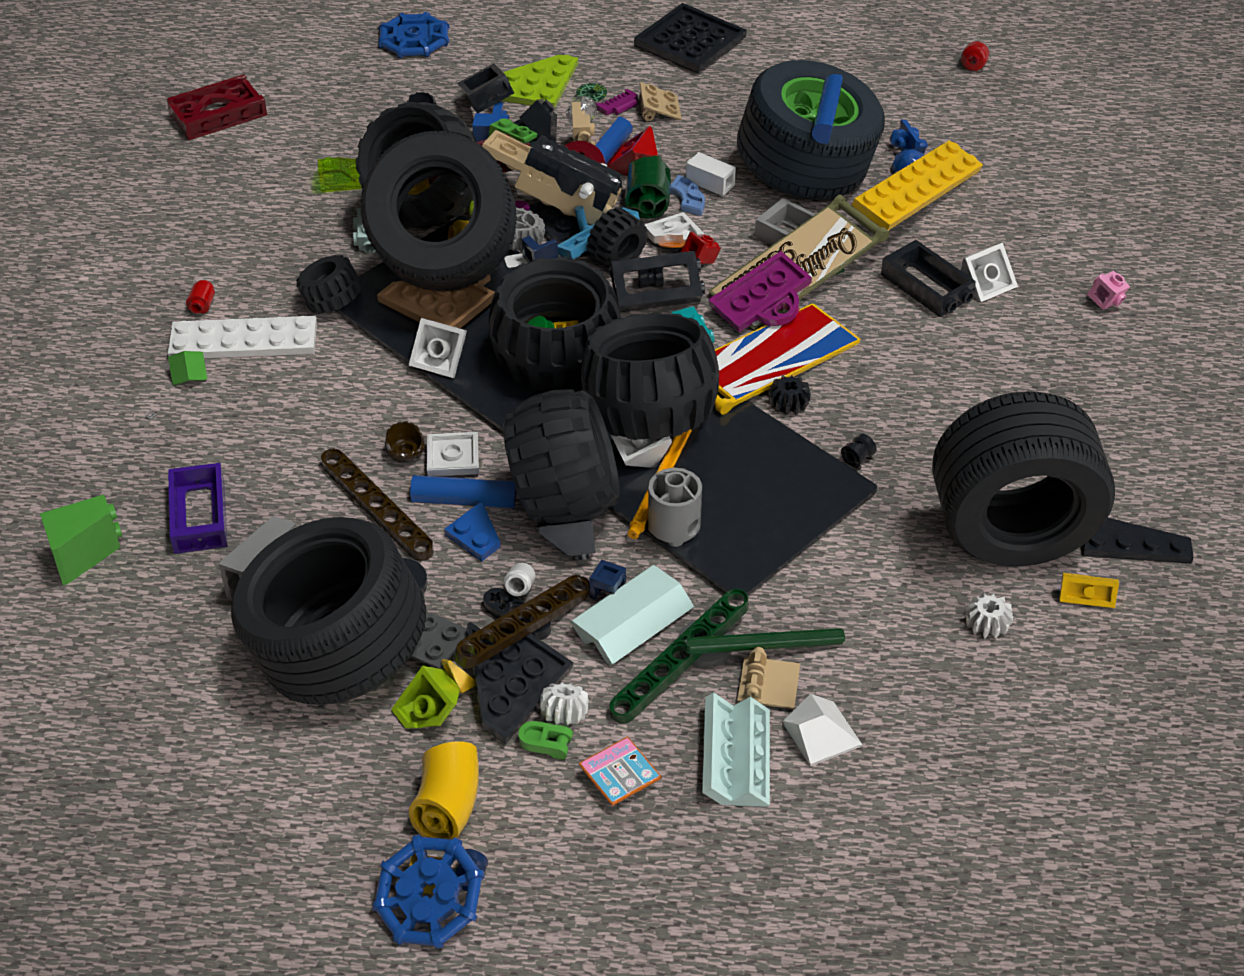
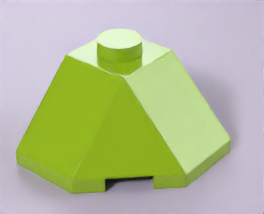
[391,666,460,729]

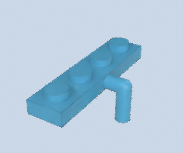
[558,206,640,259]

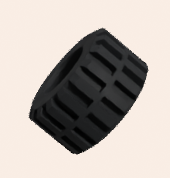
[587,208,648,269]
[296,255,362,314]

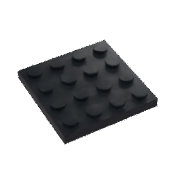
[634,3,747,73]

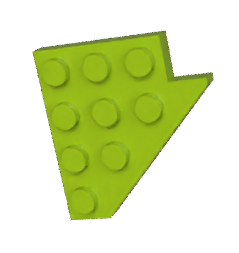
[502,55,579,108]

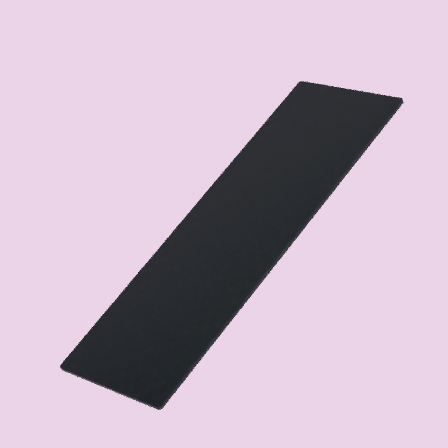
[336,216,877,601]

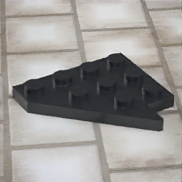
[466,622,574,744]

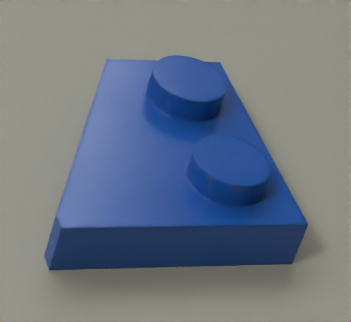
[444,502,501,562]

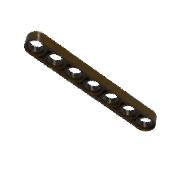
[321,448,434,561]
[453,575,590,668]

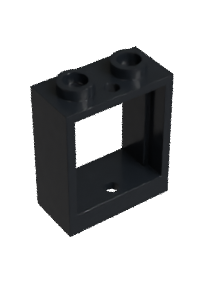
[457,63,515,113]

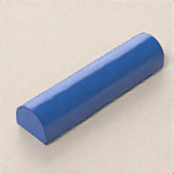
[812,74,843,144]
[595,116,633,165]
[410,475,517,508]

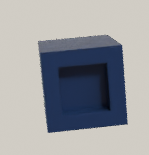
[522,235,558,263]
[589,559,626,600]

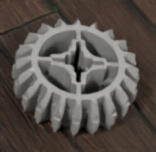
[510,208,545,252]

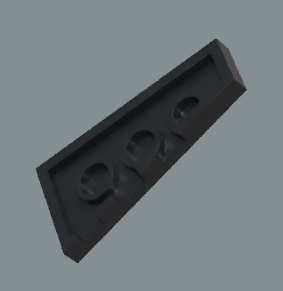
[1083,518,1194,564]

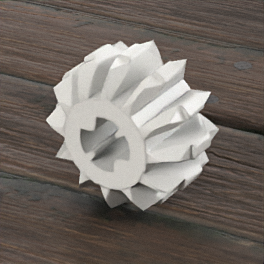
[965,592,1013,639]
[540,682,589,726]

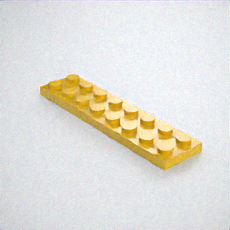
[852,140,983,231]

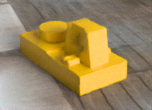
[1059,573,1119,608]

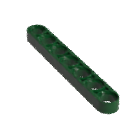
[609,589,749,724]

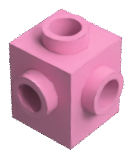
[1087,271,1130,310]

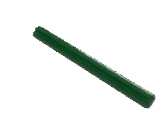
[684,628,845,654]

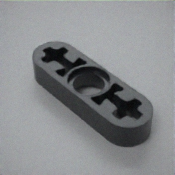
[483,588,551,640]

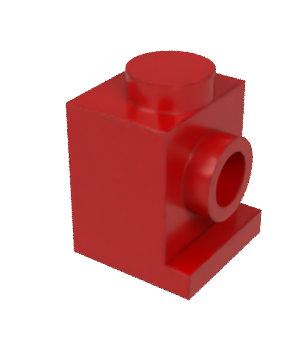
[681,232,721,264]

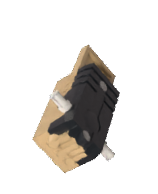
[482,130,623,226]

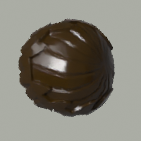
[385,421,425,462]

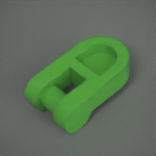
[518,721,573,760]

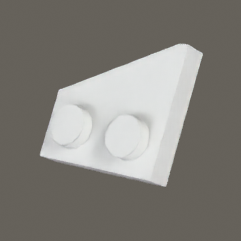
[645,212,704,243]

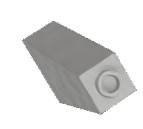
[219,516,297,601]

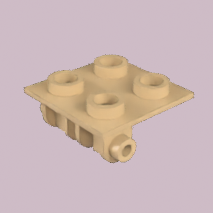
[639,82,682,121]
[737,647,800,709]

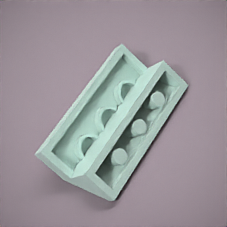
[570,565,694,665]
[703,693,770,807]

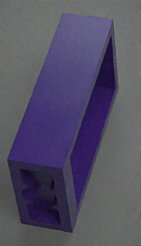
[168,462,228,554]

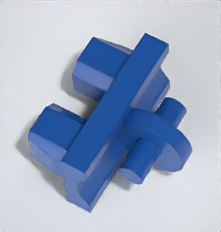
[889,119,928,154]

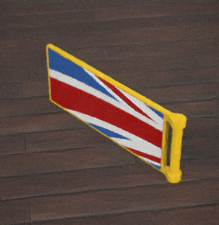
[714,303,860,415]

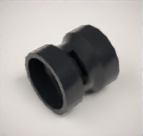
[638,268,664,288]
[841,433,877,468]

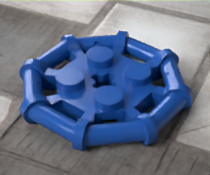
[378,12,450,58]
[372,834,485,949]

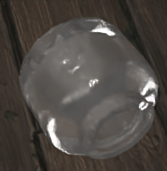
[566,96,597,126]

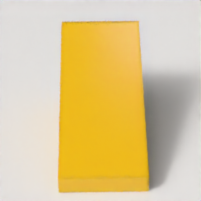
[441,659,475,693]

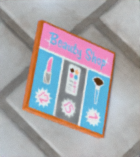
[579,736,661,806]

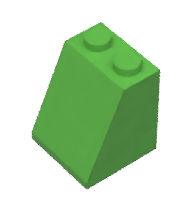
[40,494,123,585]

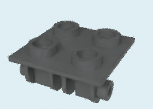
[410,612,467,669]

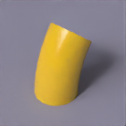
[409,742,479,840]

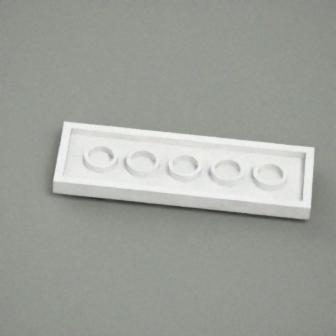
[168,316,317,358]

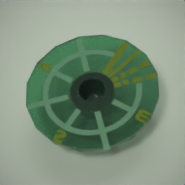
[576,83,607,102]

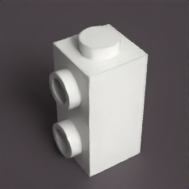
[685,152,736,196]

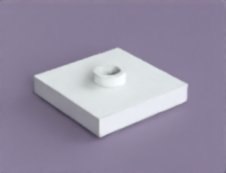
[427,432,479,476]

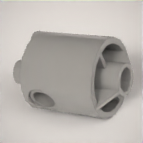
[648,468,702,547]

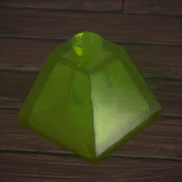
[317,157,362,193]

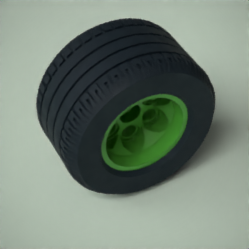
[737,60,885,200]

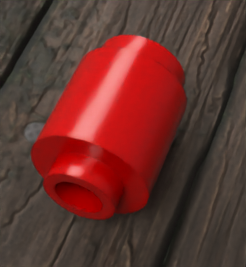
[186,280,215,313]

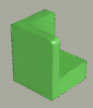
[168,351,207,385]

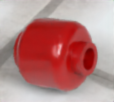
[961,41,990,71]

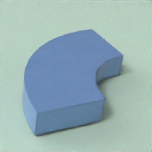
[670,175,705,216]

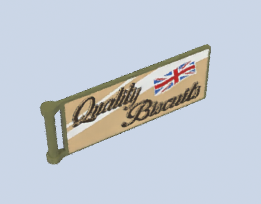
[709,195,890,331]

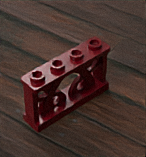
[167,74,267,141]

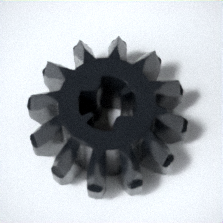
[768,375,811,415]

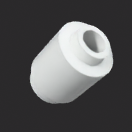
[504,563,536,596]

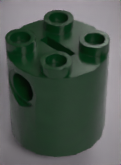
[625,155,671,219]

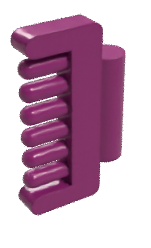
[596,89,638,116]

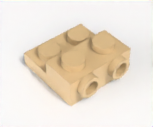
[572,102,595,145]

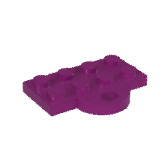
[708,251,812,332]

